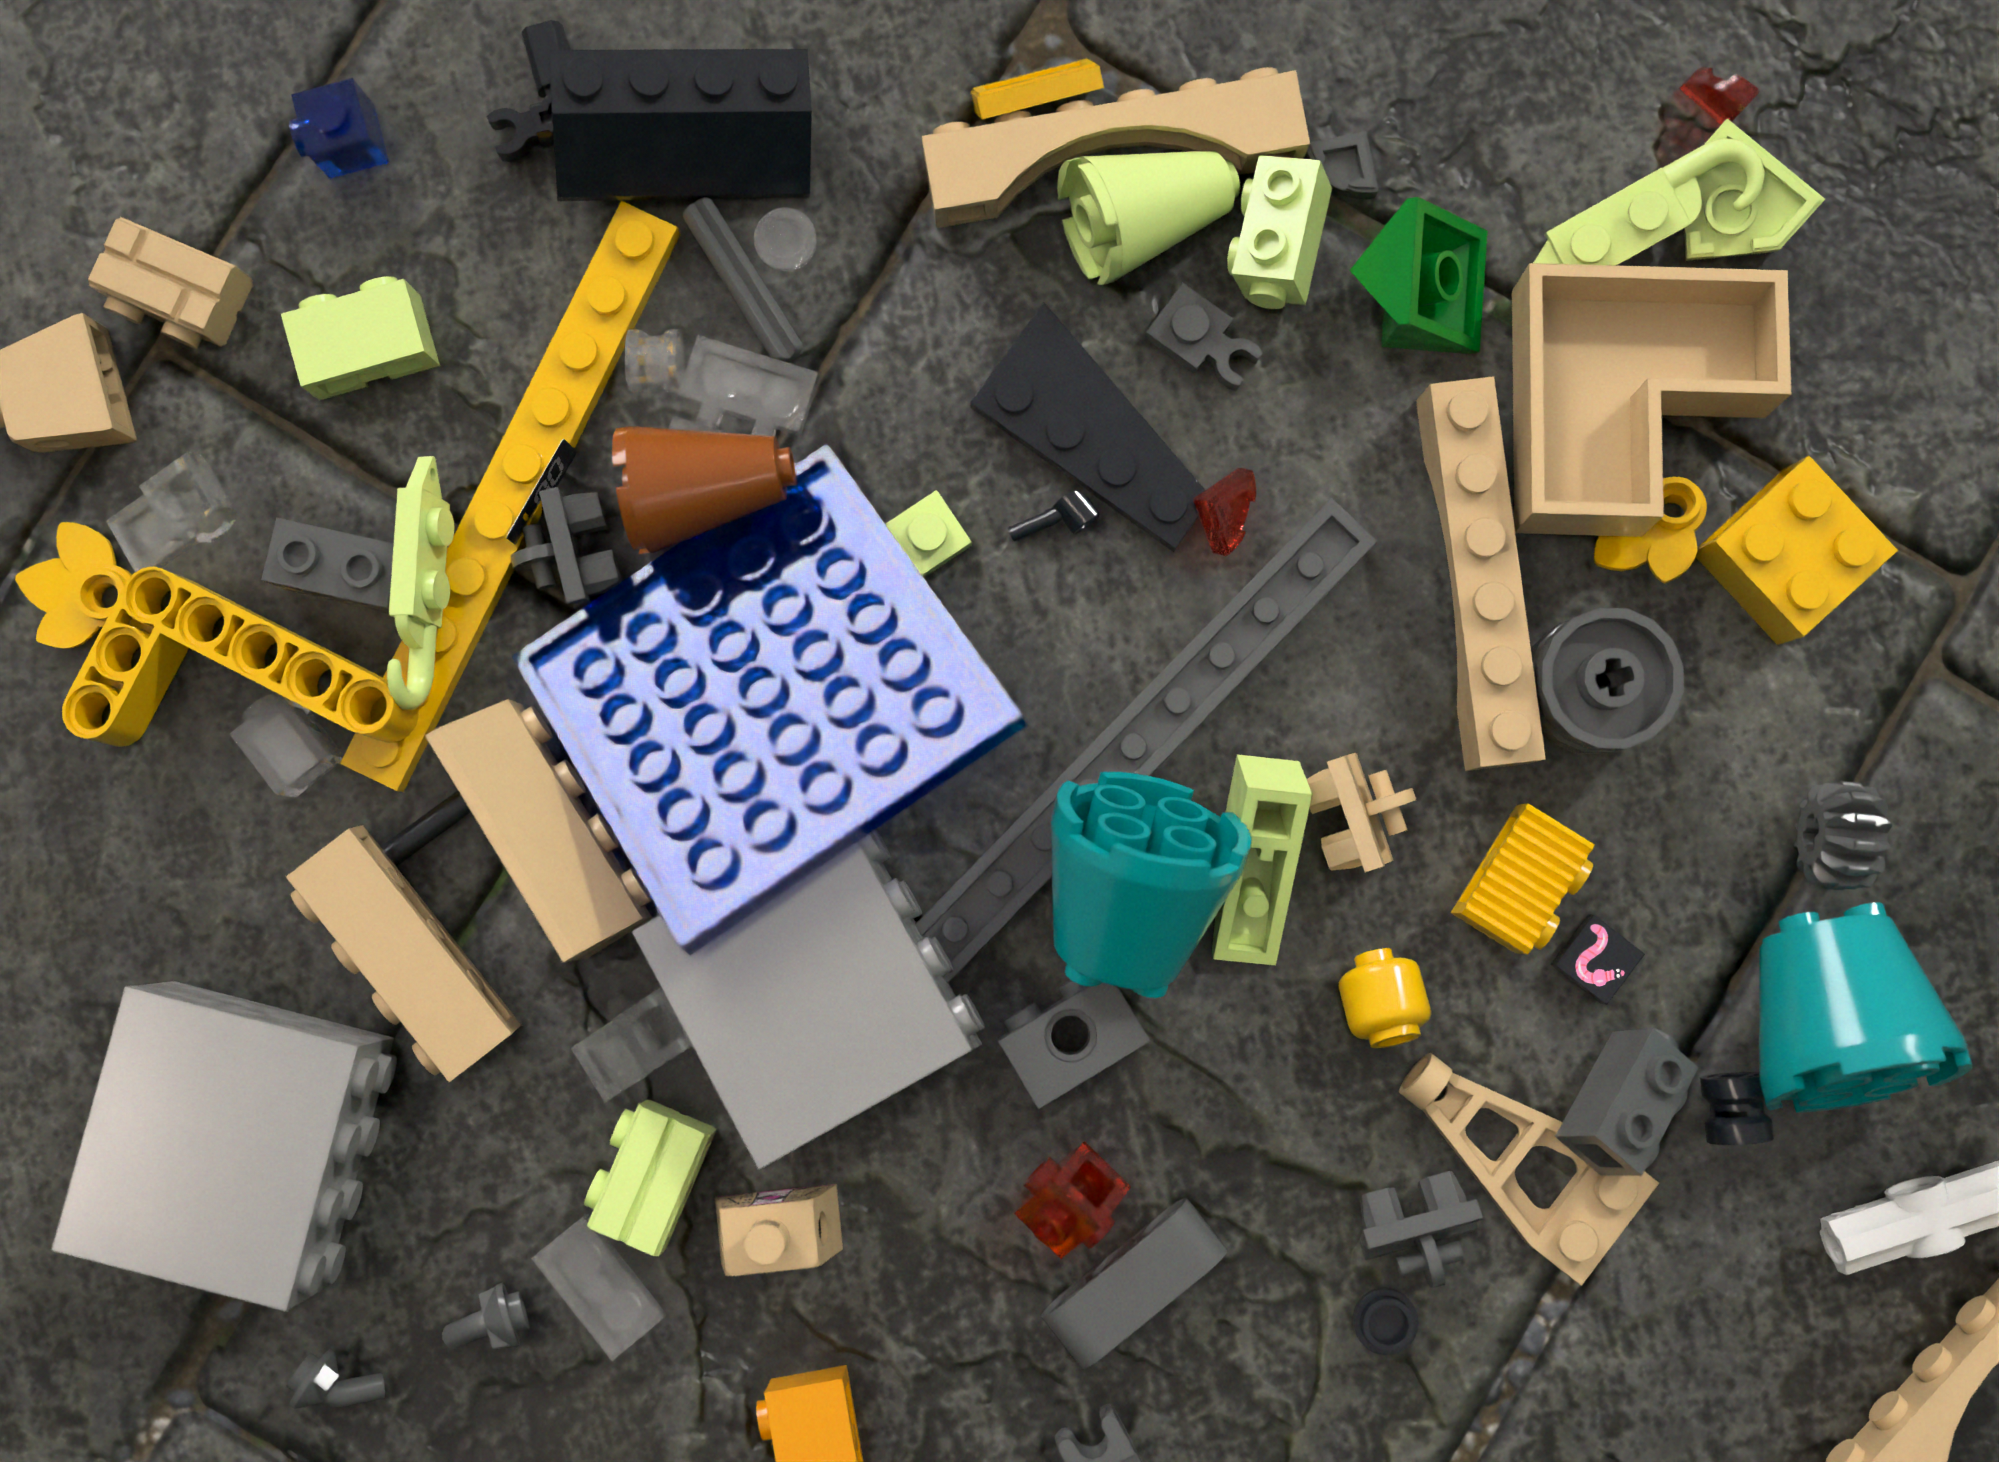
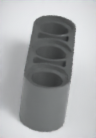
[1040,1198,1228,1369]

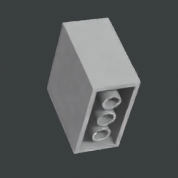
[632,813,985,1169]
[52,981,397,1311]

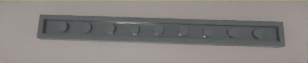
[915,498,1378,983]

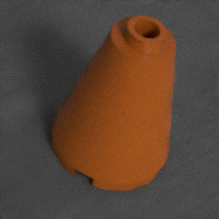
[612,426,797,554]

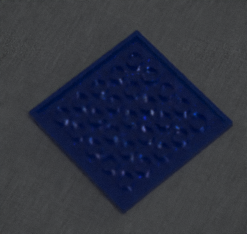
[511,444,1028,956]

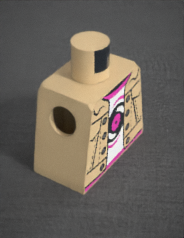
[715,1184,843,1276]

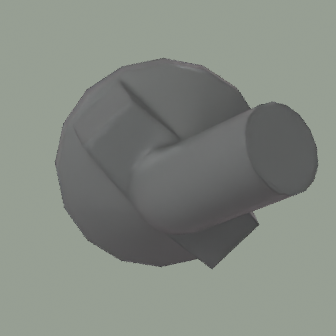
[442,1282,530,1350]
[286,1349,385,1409]

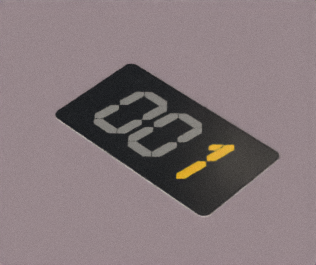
[506,439,577,545]

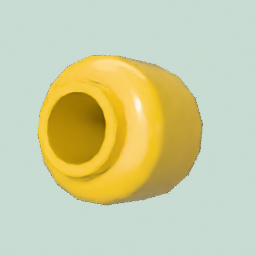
[1339,948,1431,1048]

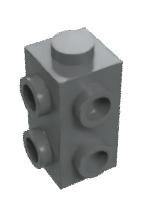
[1555,1027,1699,1176]

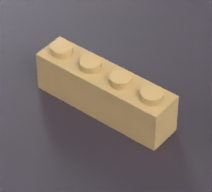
[286,825,521,1082]

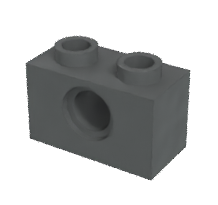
[261,517,394,613]
[998,980,1150,1109]

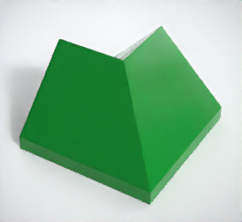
[1350,197,1488,354]

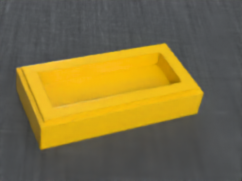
[970,58,1104,119]

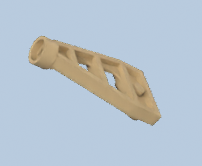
[1399,1053,1659,1286]

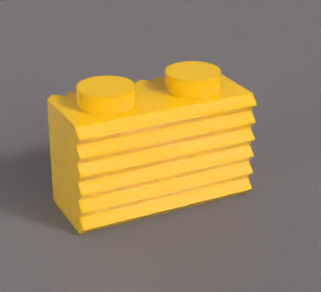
[1451,803,1595,955]

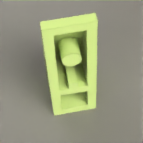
[1212,754,1312,966]

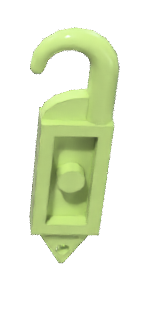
[1533,138,1765,266]
[387,456,454,710]

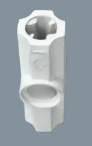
[1820,1160,1999,1275]

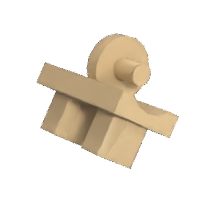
[1307,753,1416,872]

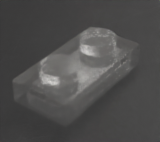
[531,1214,667,1361]

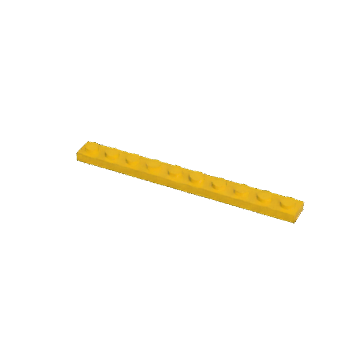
[340,201,681,792]

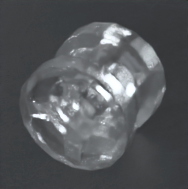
[625,329,685,393]

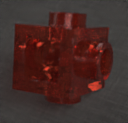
[1014,1141,1131,1259]

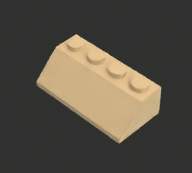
[425,699,653,962]

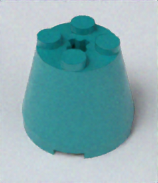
[1051,772,1252,998]
[1759,903,1973,1113]

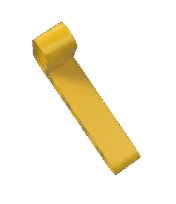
[62,566,419,747]

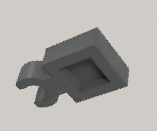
[1145,282,1263,390]

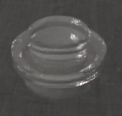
[754,208,817,271]

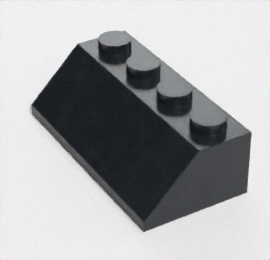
[548,49,812,201]

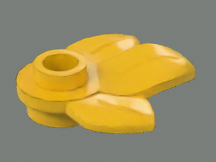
[1594,476,1707,584]
[15,522,132,649]

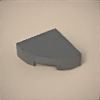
[1304,131,1379,199]

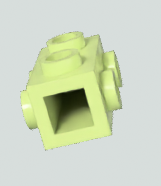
[1227,155,1332,309]

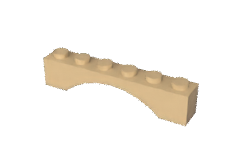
[922,67,1310,228]
[1416,377,1546,771]
[1826,1278,1999,1462]

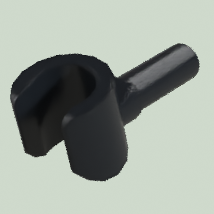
[1008,491,1100,541]

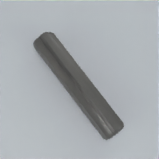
[683,197,804,367]

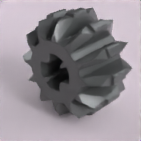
[1793,781,1893,891]

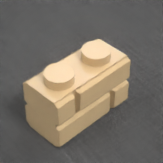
[88,217,253,349]

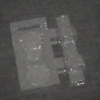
[669,335,820,458]

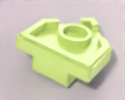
[1684,119,1825,261]

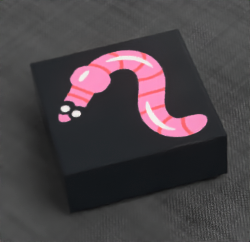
[1550,914,1645,1005]

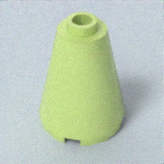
[1057,151,1240,285]

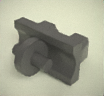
[510,487,623,611]
[1359,1171,1483,1288]

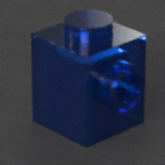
[289,78,389,179]

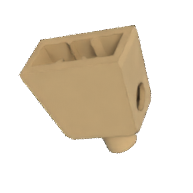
[0,313,137,452]

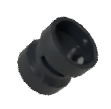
[1700,1072,1774,1145]

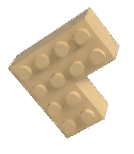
[1512,263,1791,537]

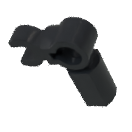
[487,20,570,162]

